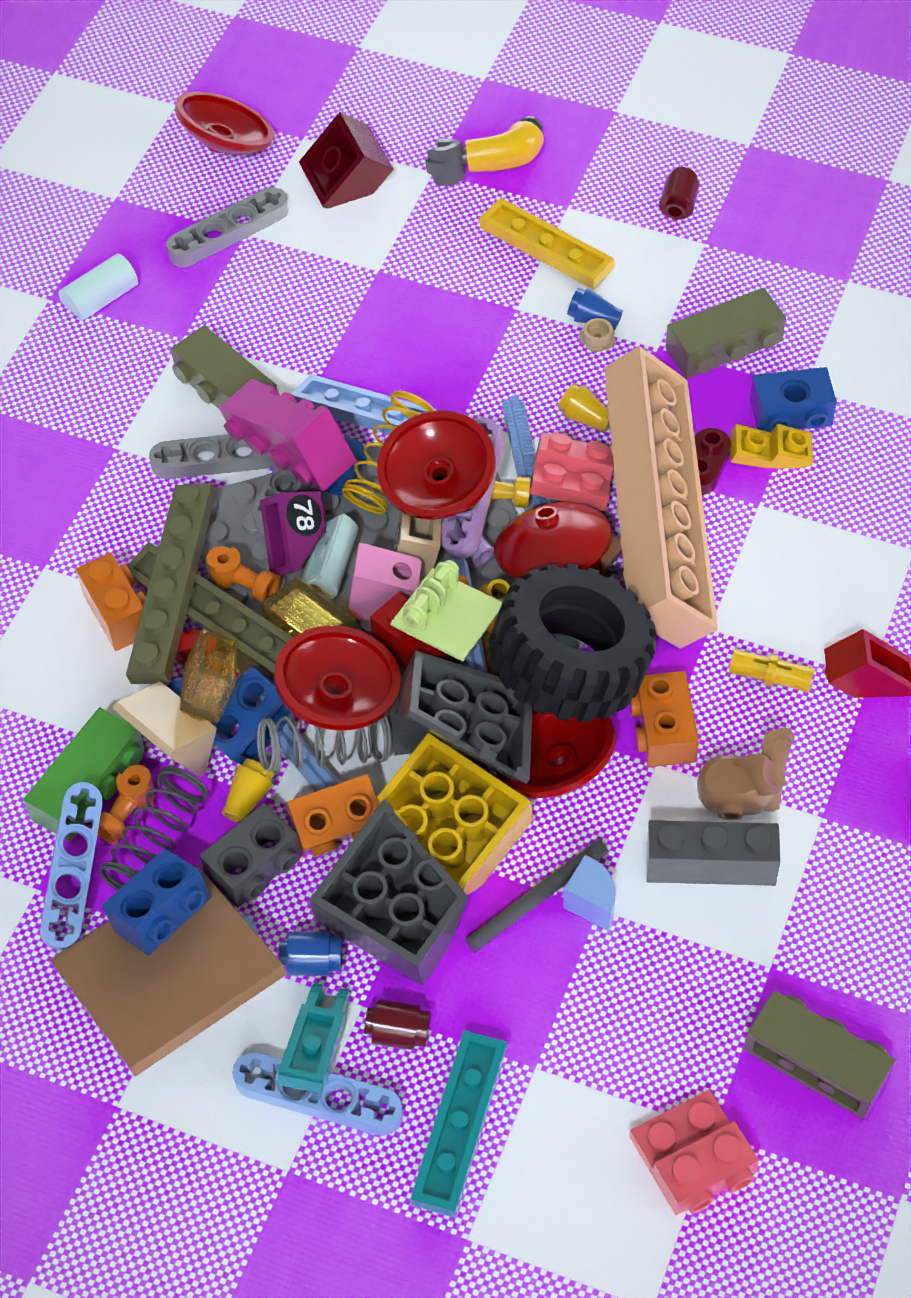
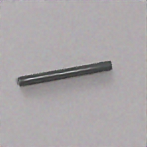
[465,839,608,953]

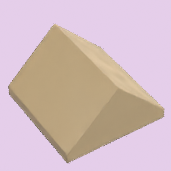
[112,681,217,777]

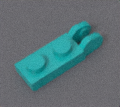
[278,983,350,1094]

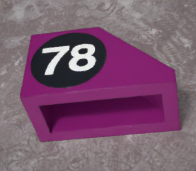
[260,491,326,577]

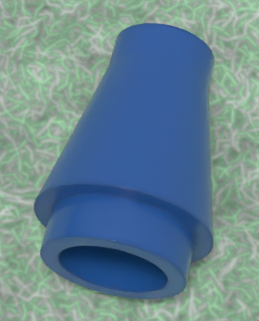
[567,288,623,330]

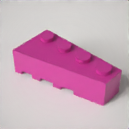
[219,379,357,492]

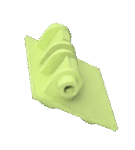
[390,560,502,662]

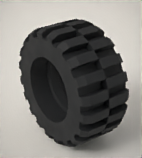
[489,564,657,722]

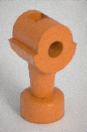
[206,546,281,604]
[90,765,156,845]

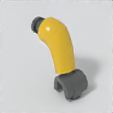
[425,115,544,186]

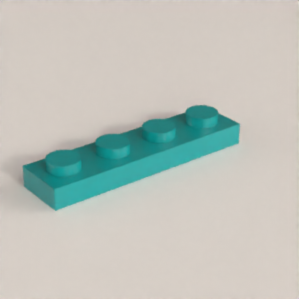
[410,1030,507,1218]

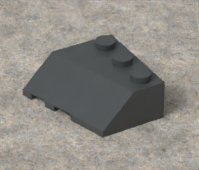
[395,651,532,784]
[309,799,468,986]

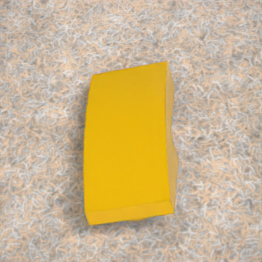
[730,423,813,469]

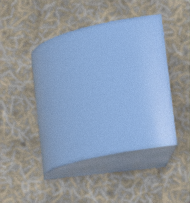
[563,855,616,931]

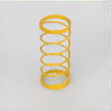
[342,390,435,515]

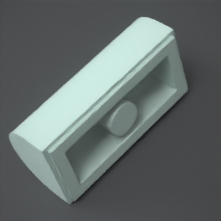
[59,253,138,321]
[299,513,358,600]

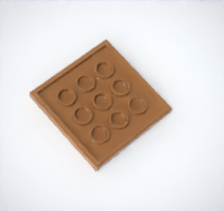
[50,865,287,1077]

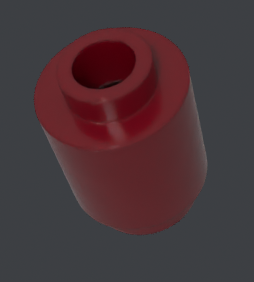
[659,167,700,220]
[364,999,431,1050]

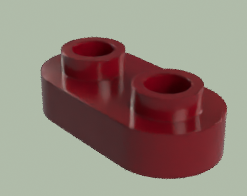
[694,428,731,495]

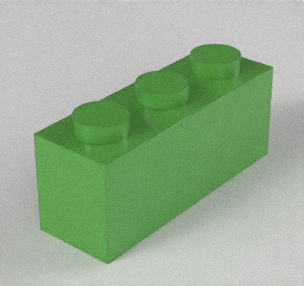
[23,707,145,843]

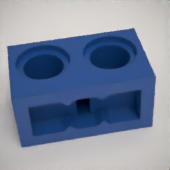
[206,666,293,765]
[101,848,211,956]

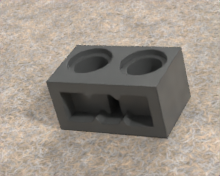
[199,803,302,908]

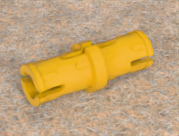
[729,648,815,693]

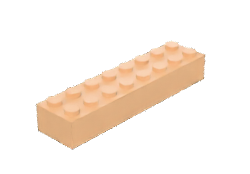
[604,346,718,649]

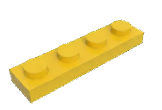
[479,197,615,290]

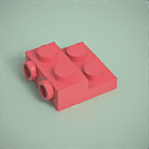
[529,432,614,512]
[629,1089,759,1216]

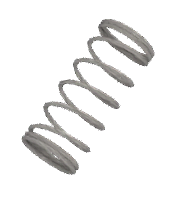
[257,714,392,772]

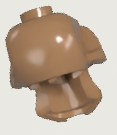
[697,727,795,820]

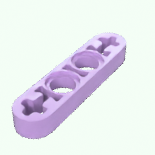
[440,418,504,560]

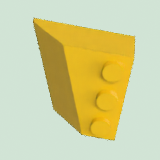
[377,733,533,896]

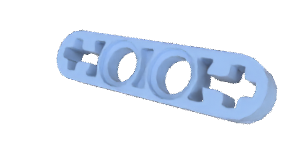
[40,782,102,950]
[232,1052,403,1136]

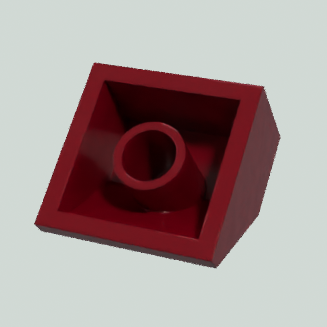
[299,112,394,209]

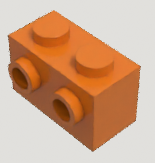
[75,552,146,652]
[629,671,699,768]
[286,774,379,858]

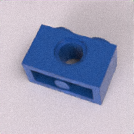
[750,367,837,432]

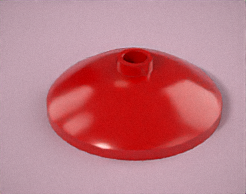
[174,91,274,155]
[377,410,496,520]
[494,502,612,579]
[274,625,401,731]
[496,709,616,798]

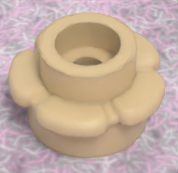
[580,318,616,352]

